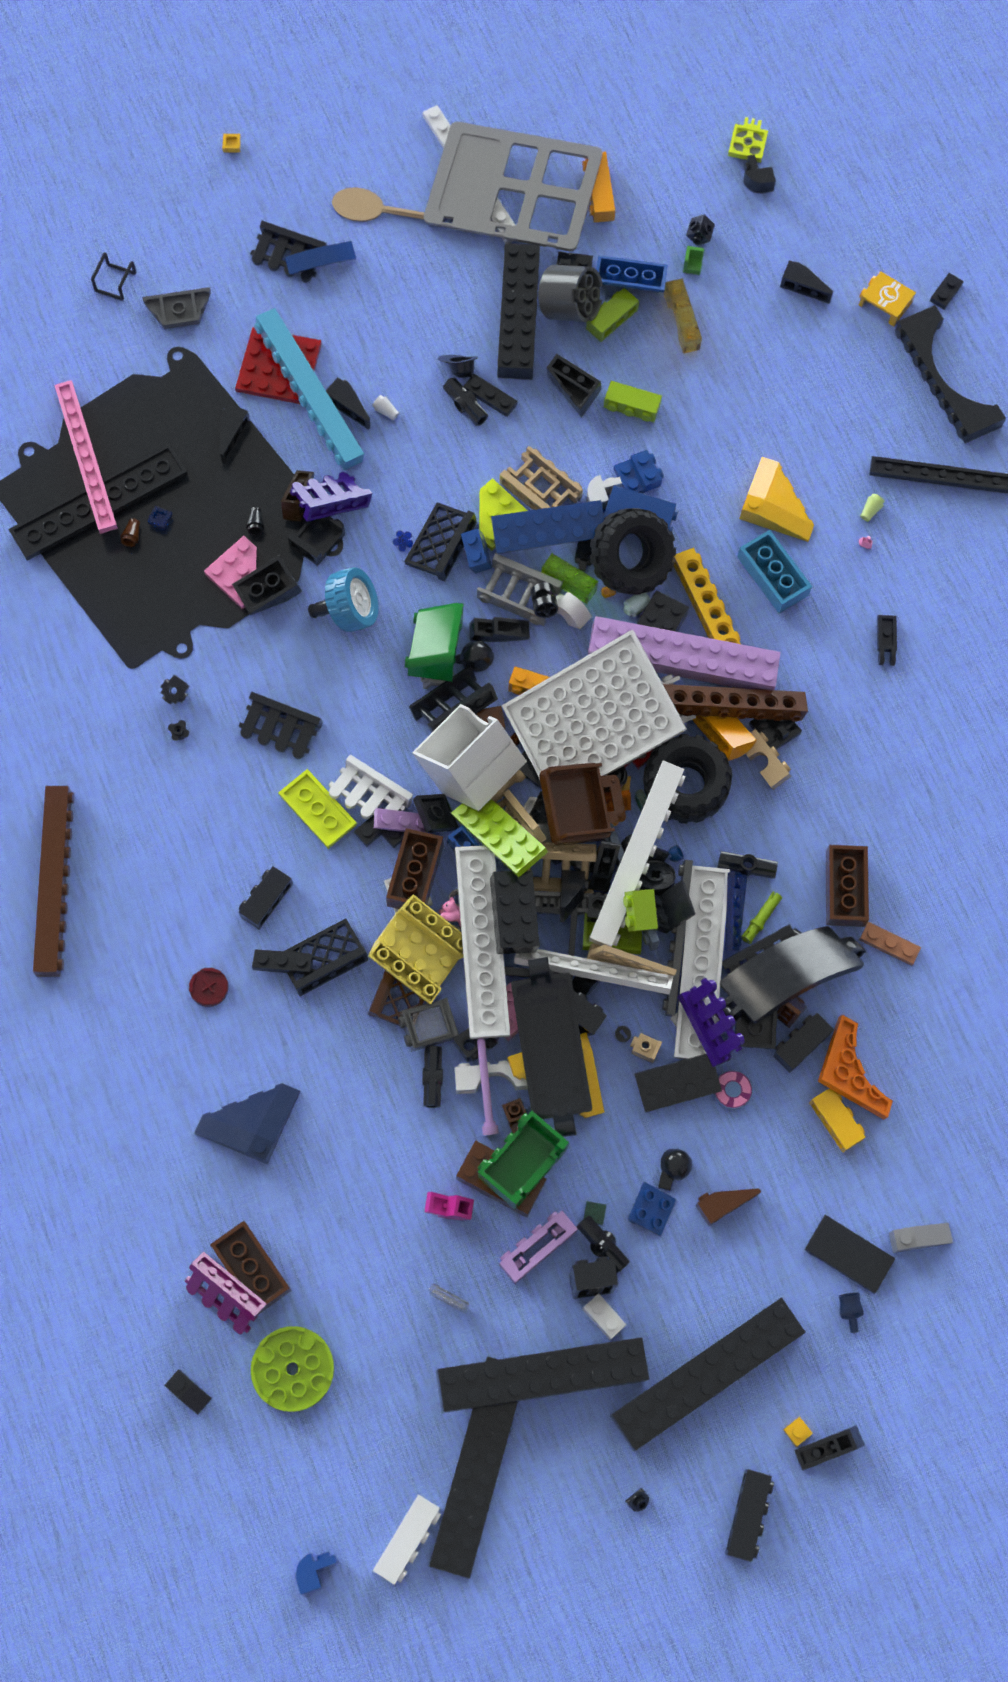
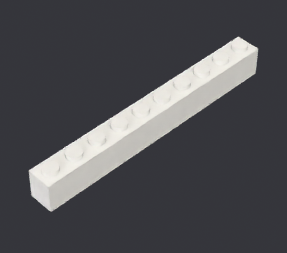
[589,761,686,947]

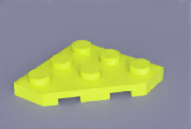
[479,478,528,551]

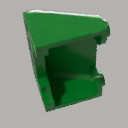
[405,603,464,682]

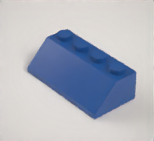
[596,255,668,293]

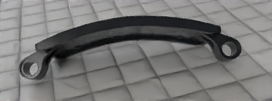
[716,926,866,1023]
[511,957,592,1137]

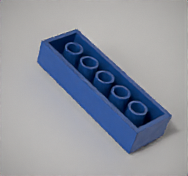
[491,500,604,554]

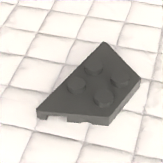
[142,287,211,329]

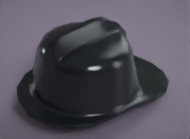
[438,355,478,378]

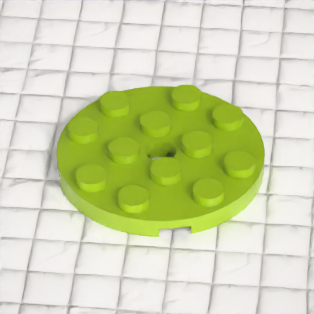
[251,1326,334,1412]

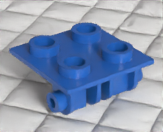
[628,1182,677,1236]

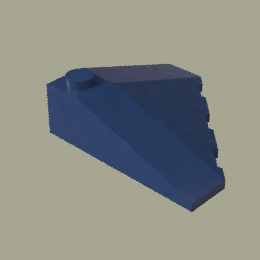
[194,1083,300,1164]

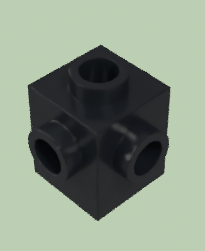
[686,214,715,246]
[160,675,190,705]

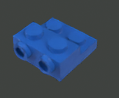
[613,450,664,493]

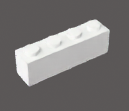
[373,1494,441,1585]

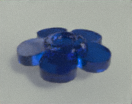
[392,530,413,552]

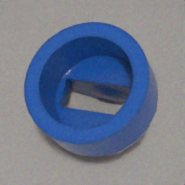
[668,845,684,862]

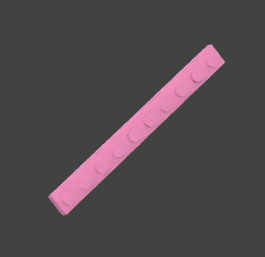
[54,380,118,534]

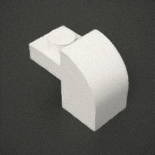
[587,475,622,510]
[556,592,592,629]

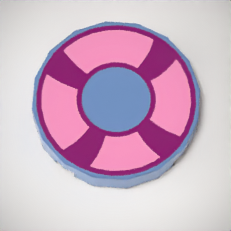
[714,1070,753,1110]

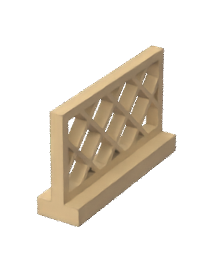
[497,789,547,843]
[587,943,677,976]

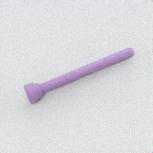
[477,1038,499,1135]

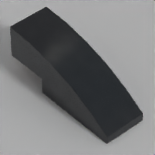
[469,617,530,642]

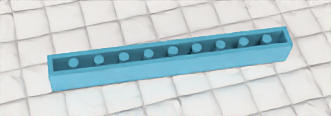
[254,308,364,470]

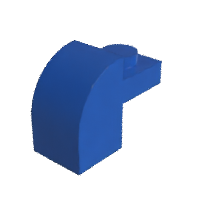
[296,1552,337,1595]

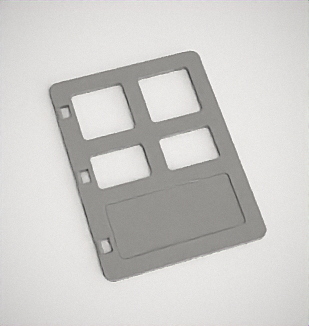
[424,122,603,251]

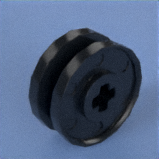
[639,860,676,896]

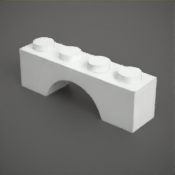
[455,1060,528,1094]

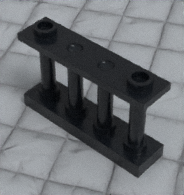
[409,665,498,733]

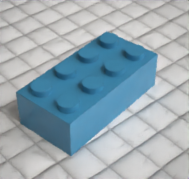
[737,530,812,613]

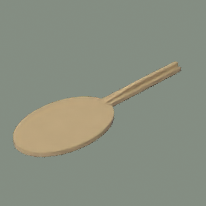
[332,188,424,221]

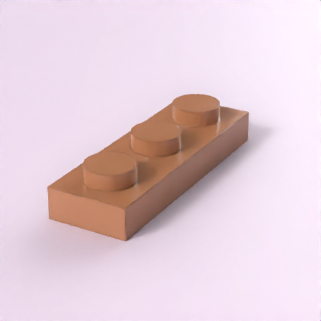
[859,922,921,966]

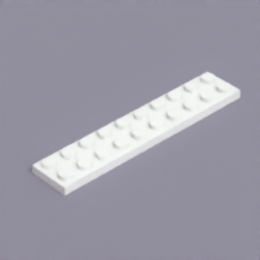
[455,846,510,1039]
[674,865,730,1059]

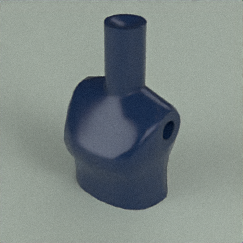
[838,1293,864,1333]

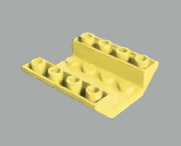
[368,894,463,1005]

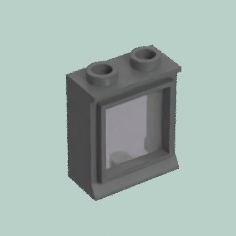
[398,998,459,1052]

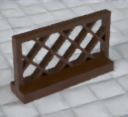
[367,970,424,1026]

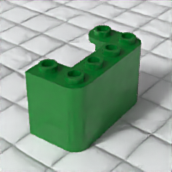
[477,1111,569,1210]

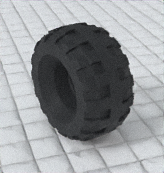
[589,508,676,594]
[643,734,732,824]

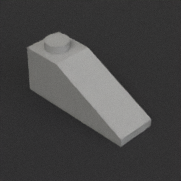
[889,1223,953,1253]

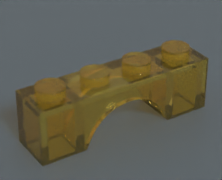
[664,278,702,353]

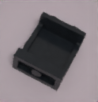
[288,516,345,566]

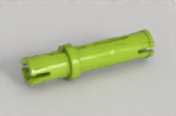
[741,891,783,944]

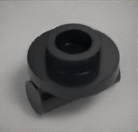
[625,1487,649,1512]

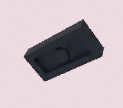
[930,273,964,310]

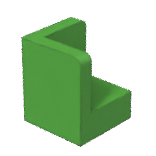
[683,246,704,275]

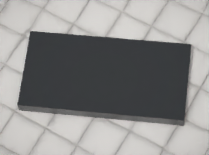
[804,1215,896,1294]

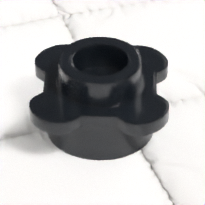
[168,720,190,741]

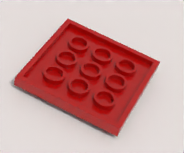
[235,327,322,404]

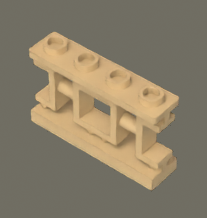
[499,446,583,510]

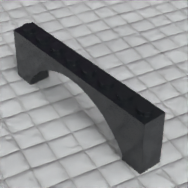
[895,305,1006,443]

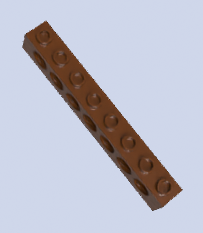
[663,684,808,722]

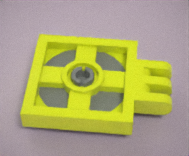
[728,117,768,163]

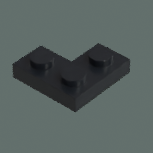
[354,807,405,848]

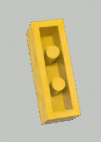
[809,1088,866,1153]

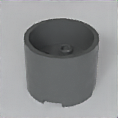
[538,265,603,322]

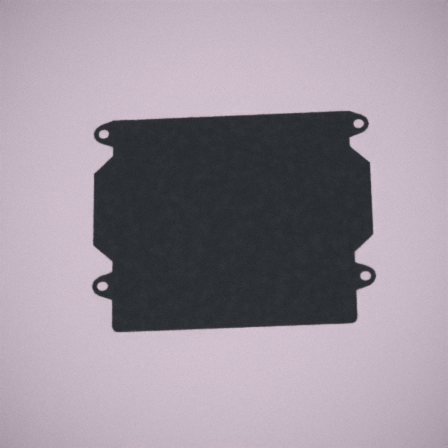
[0,346,343,669]

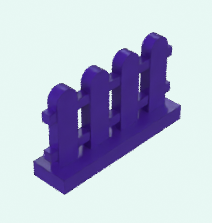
[290,472,372,521]
[677,978,745,1067]

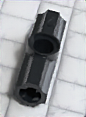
[443,377,488,426]
[718,851,778,879]
[422,1046,443,1108]
[577,1215,629,1273]

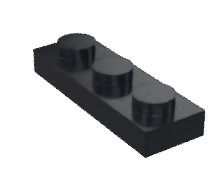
[464,374,518,417]
[252,949,314,975]

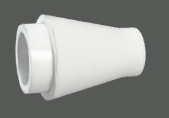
[372,395,399,421]

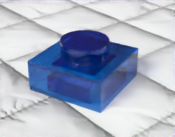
[147,506,173,531]

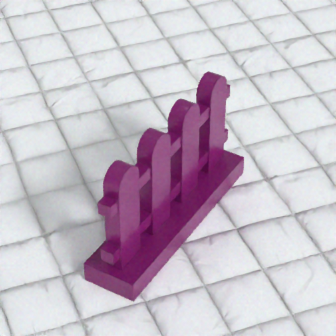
[185,1252,266,1334]

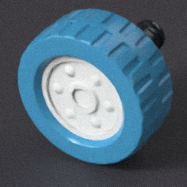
[308,567,379,632]

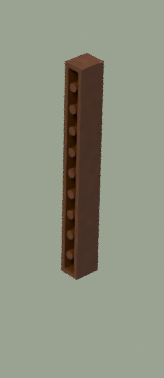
[33,786,74,977]

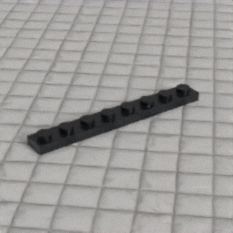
[869,456,1008,493]

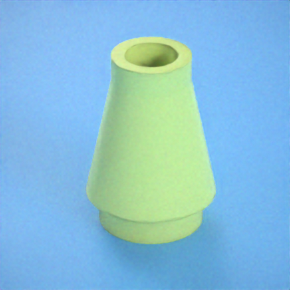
[860,494,884,522]

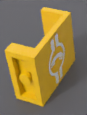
[859,271,916,327]

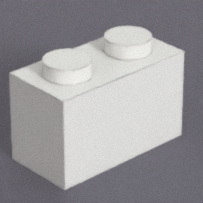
[582,1293,626,1340]

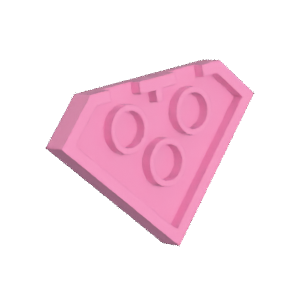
[204,536,257,610]

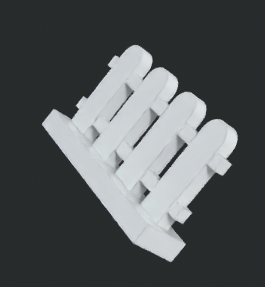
[329,754,413,819]

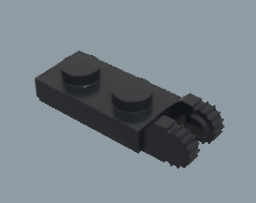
[877,615,897,666]

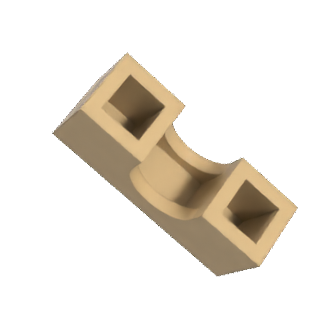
[746,729,791,790]

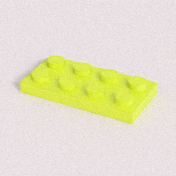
[278,769,357,849]

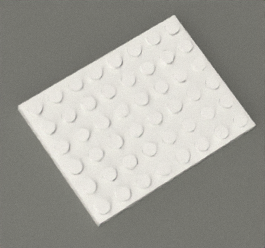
[502,630,687,779]

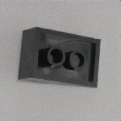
[232,555,302,615]

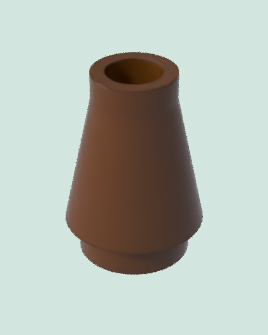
[120,519,140,547]

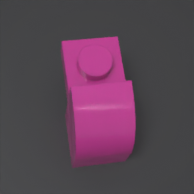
[424,1192,474,1220]

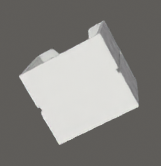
[412,704,527,811]

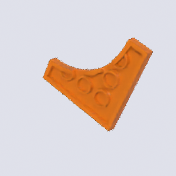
[818,1015,893,1120]

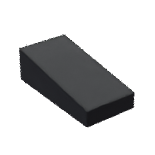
[658,1171,673,1190]

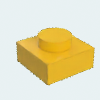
[222,134,241,153]
[783,1416,813,1447]

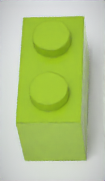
[623,889,658,931]

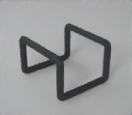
[91,252,136,300]

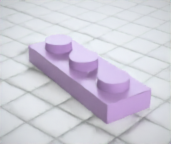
[374,808,426,833]

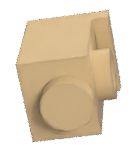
[630,1033,662,1063]

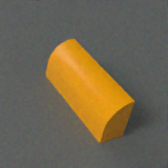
[692,702,756,761]

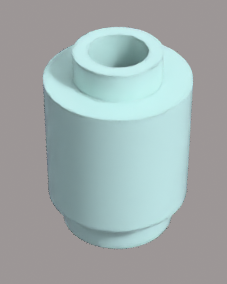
[623,593,651,617]

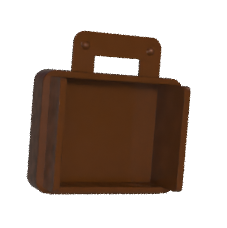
[539,763,626,846]

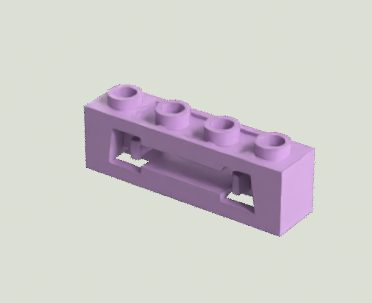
[499,1211,578,1284]

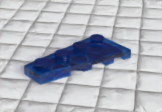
[725,872,748,951]

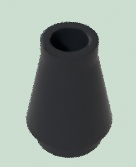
[246,507,264,536]

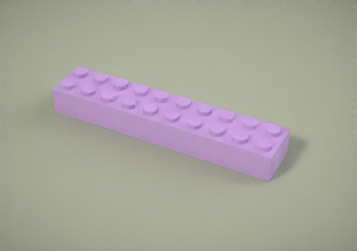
[587,616,781,690]

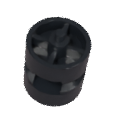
[530,582,558,618]

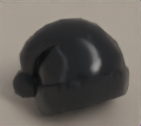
[455,640,494,672]

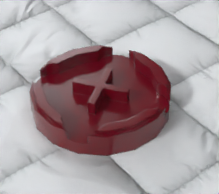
[189,968,229,1007]

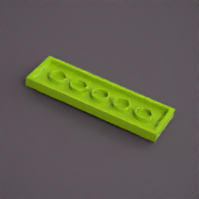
[451,799,548,878]

